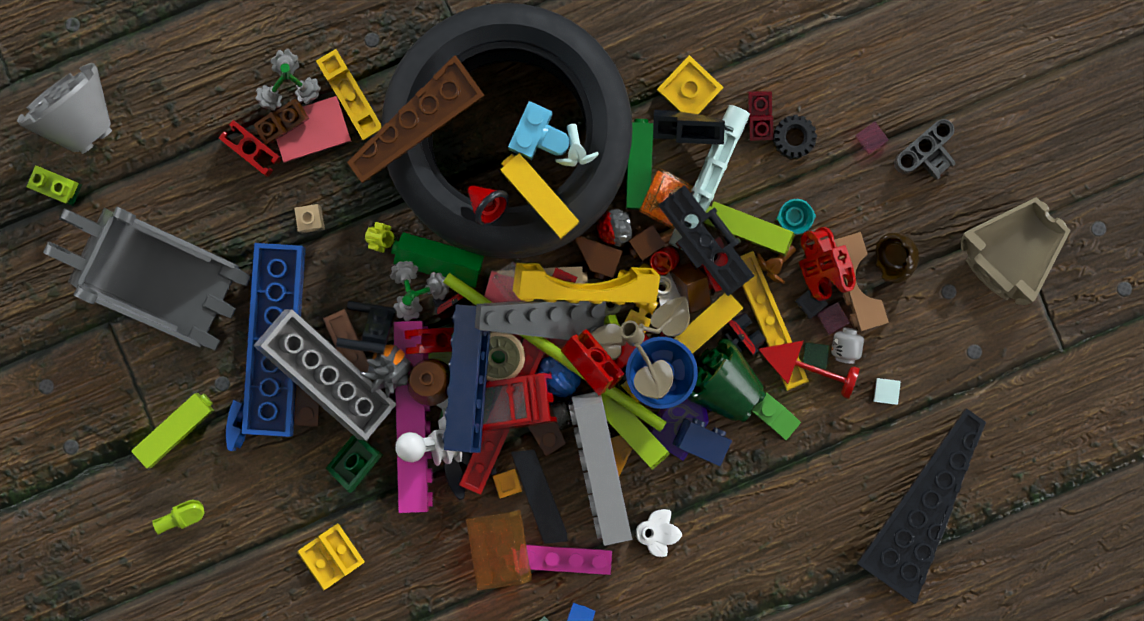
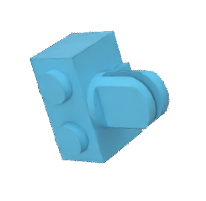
[508,101,569,160]

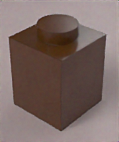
[627,225,666,262]

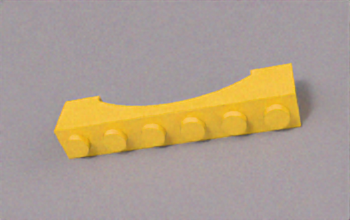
[513,263,660,306]

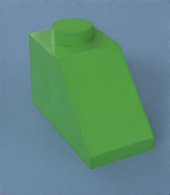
[751,392,801,440]

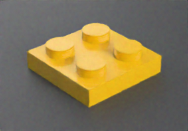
[657,55,724,114]

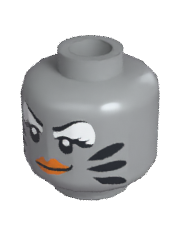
[831,327,864,364]

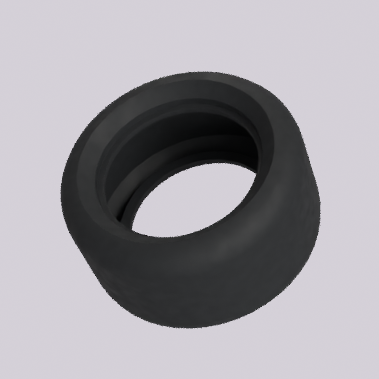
[381,3,633,259]

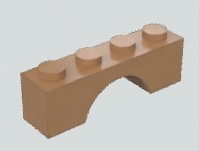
[834,232,889,332]

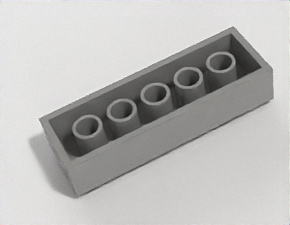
[253,309,396,440]
[569,392,632,546]

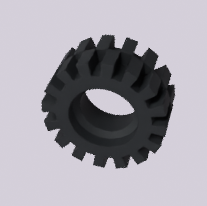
[773,115,817,159]

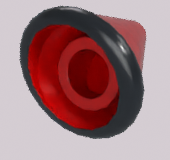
[468,186,509,226]

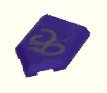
[648,399,709,461]

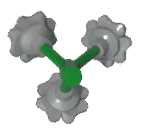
[256,49,321,110]
[390,261,449,322]

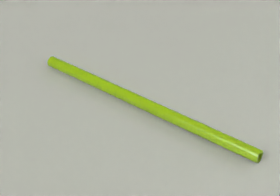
[443,273,666,432]

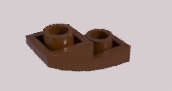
[254,99,309,145]

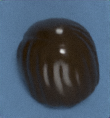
[876,233,919,283]

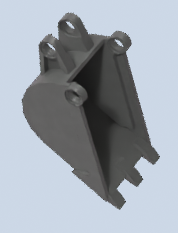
[43,206,251,350]

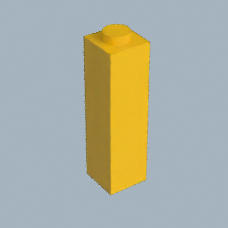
[500,153,579,239]

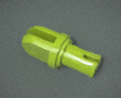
[152,500,204,535]

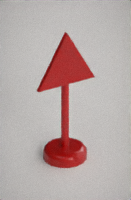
[758,340,860,399]

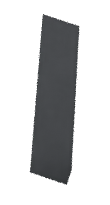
[511,450,568,544]

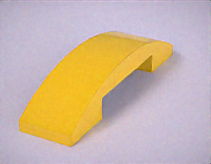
[316,49,381,141]

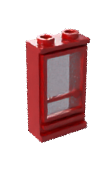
[482,373,557,433]

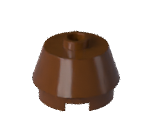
[407,358,450,406]

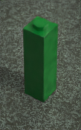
[626,119,653,210]
[391,232,484,287]

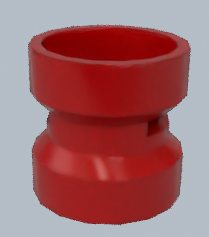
[650,246,680,275]

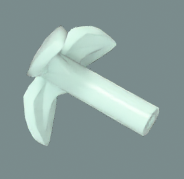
[555,124,599,166]

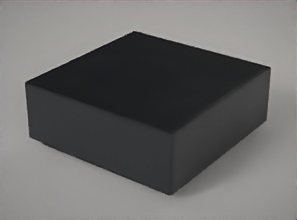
[795,289,828,319]

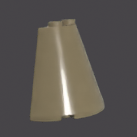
[961,197,1071,305]

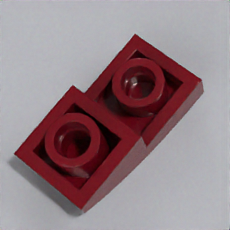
[748,90,773,141]

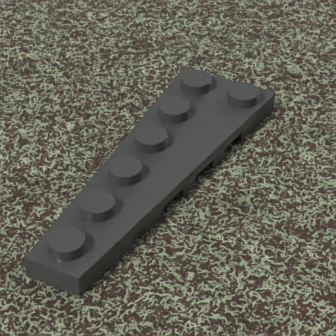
[475,300,606,340]

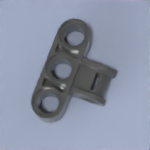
[894,119,956,180]

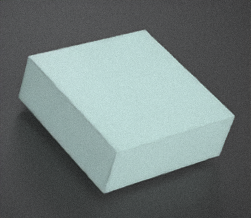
[873,378,901,405]

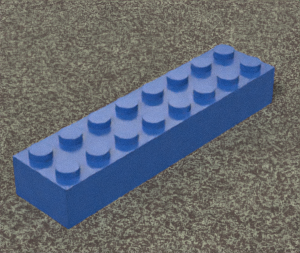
[242,243,306,437]

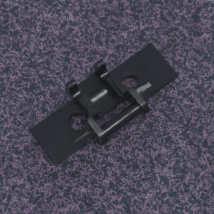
[658,185,754,296]

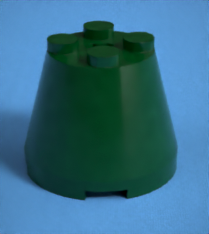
[687,339,766,422]

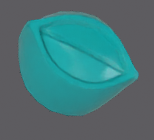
[776,199,816,234]

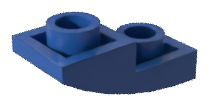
[226,400,246,451]

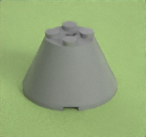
[17,63,112,154]

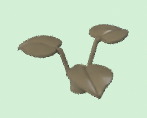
[591,297,690,399]

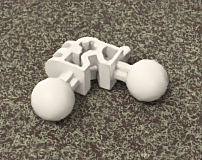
[396,398,462,466]

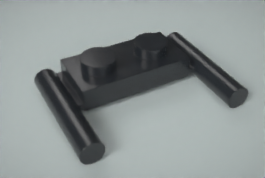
[336,301,395,354]

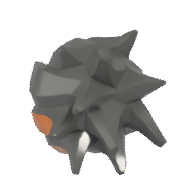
[360,344,413,398]

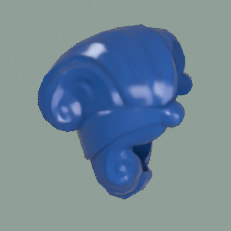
[537,356,581,398]

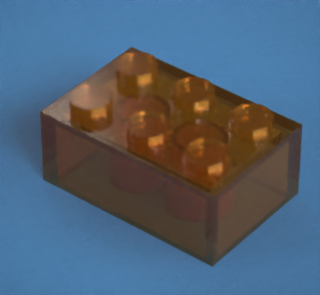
[466,510,532,590]

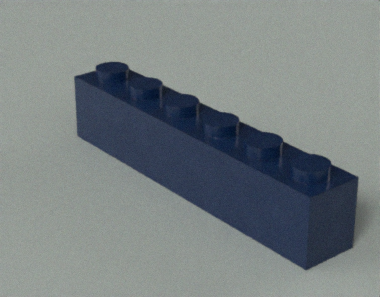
[443,305,491,453]

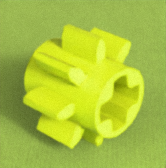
[365,222,394,253]

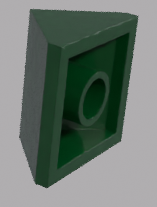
[326,435,384,493]

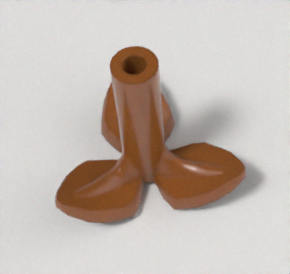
[756,245,796,284]

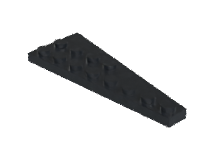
[857,408,986,604]

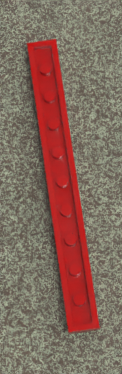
[459,267,578,495]

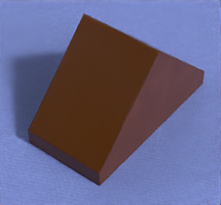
[670,263,711,314]

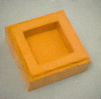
[493,469,522,499]

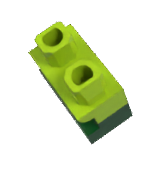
[26,165,82,206]

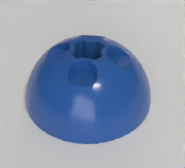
[626,337,698,409]

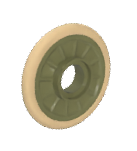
[487,332,525,381]

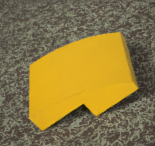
[297,523,364,591]

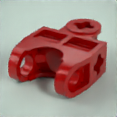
[799,227,856,301]

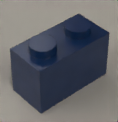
[672,417,732,466]

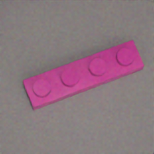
[516,544,612,575]

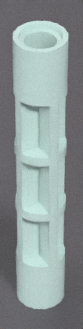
[669,105,750,250]

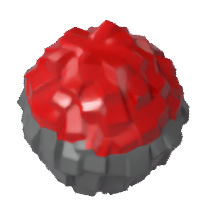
[596,209,632,247]

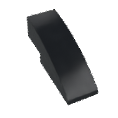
[653,110,725,145]

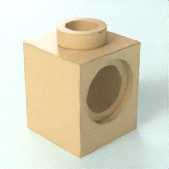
[294,204,325,233]

